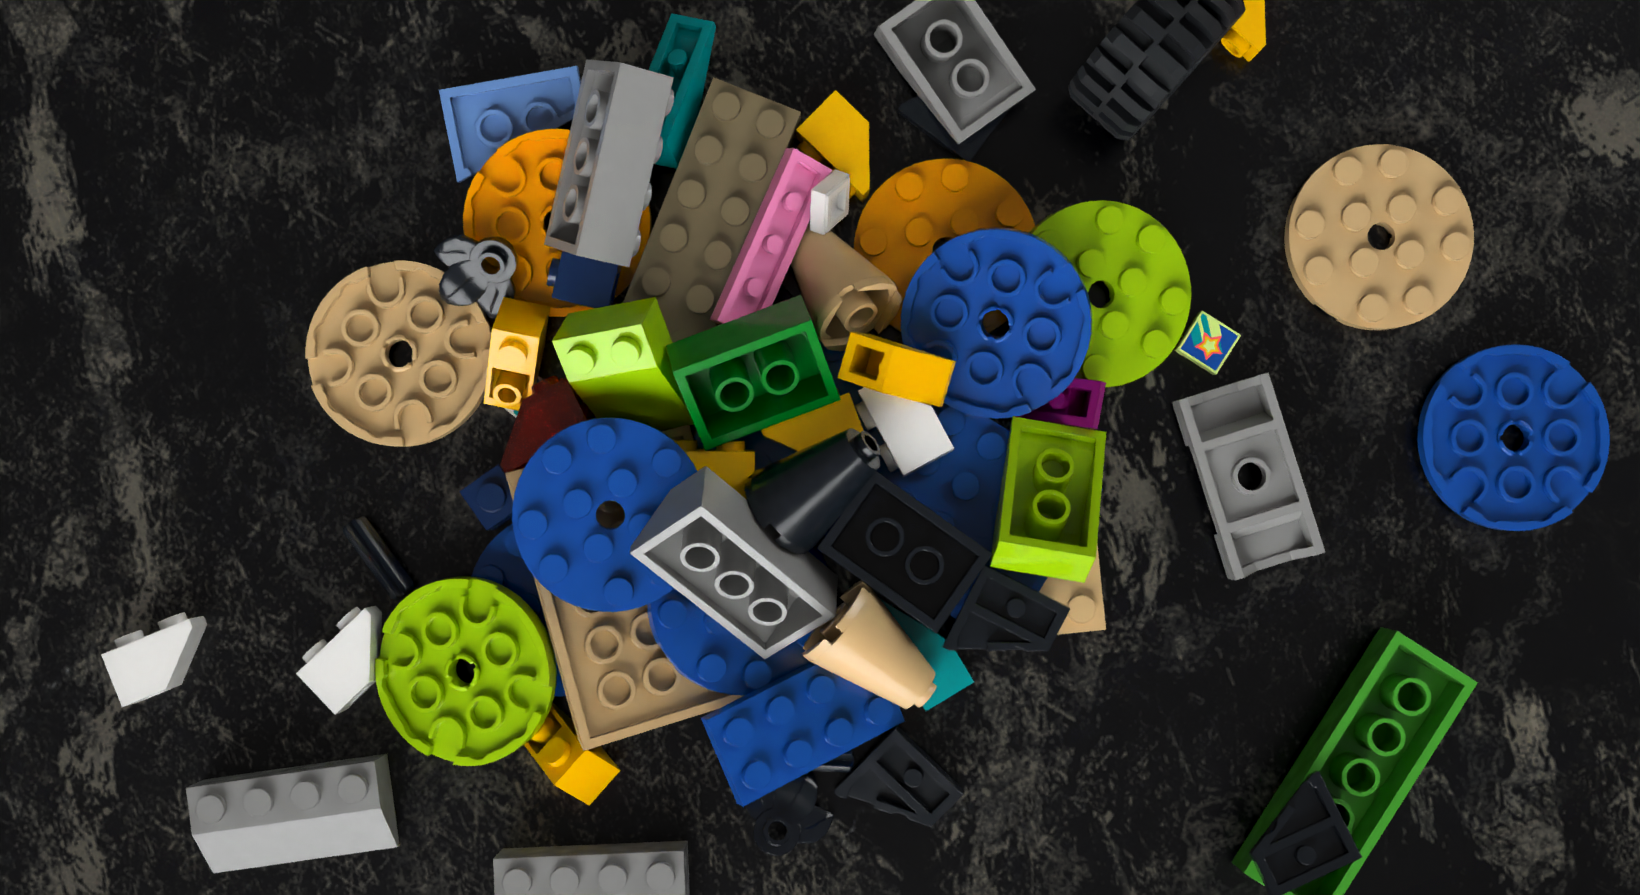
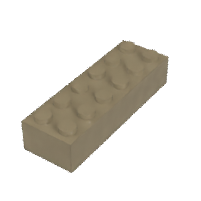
[623,77,802,342]

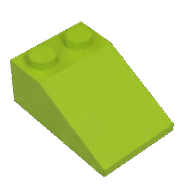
[552,297,694,430]
[990,416,1106,583]

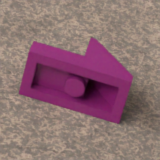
[1016,378,1106,430]

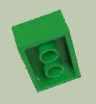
[666,295,841,451]

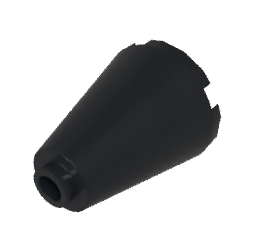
[744,428,881,554]

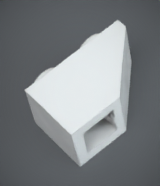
[855,387,954,477]
[296,606,382,715]
[101,612,207,707]

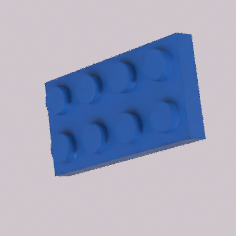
[701,662,905,807]

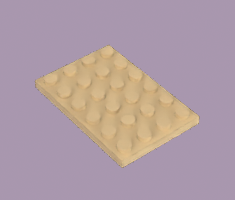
[505,424,745,751]

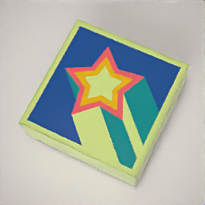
[1174,311,1241,375]

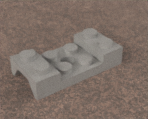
[1172,372,1325,580]

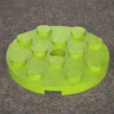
[1029,200,1191,388]
[375,576,557,766]

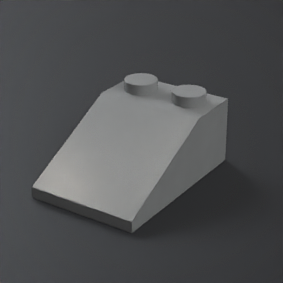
[874,0,1036,144]

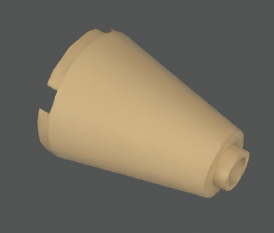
[791,223,902,351]
[802,580,937,709]

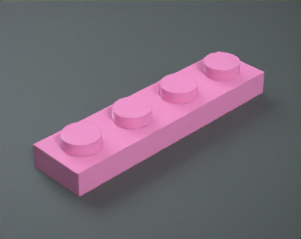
[710,148,832,325]

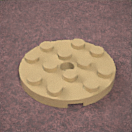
[1284,144,1474,330]
[305,260,492,447]

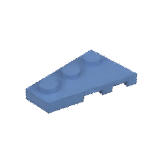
[439,66,581,183]

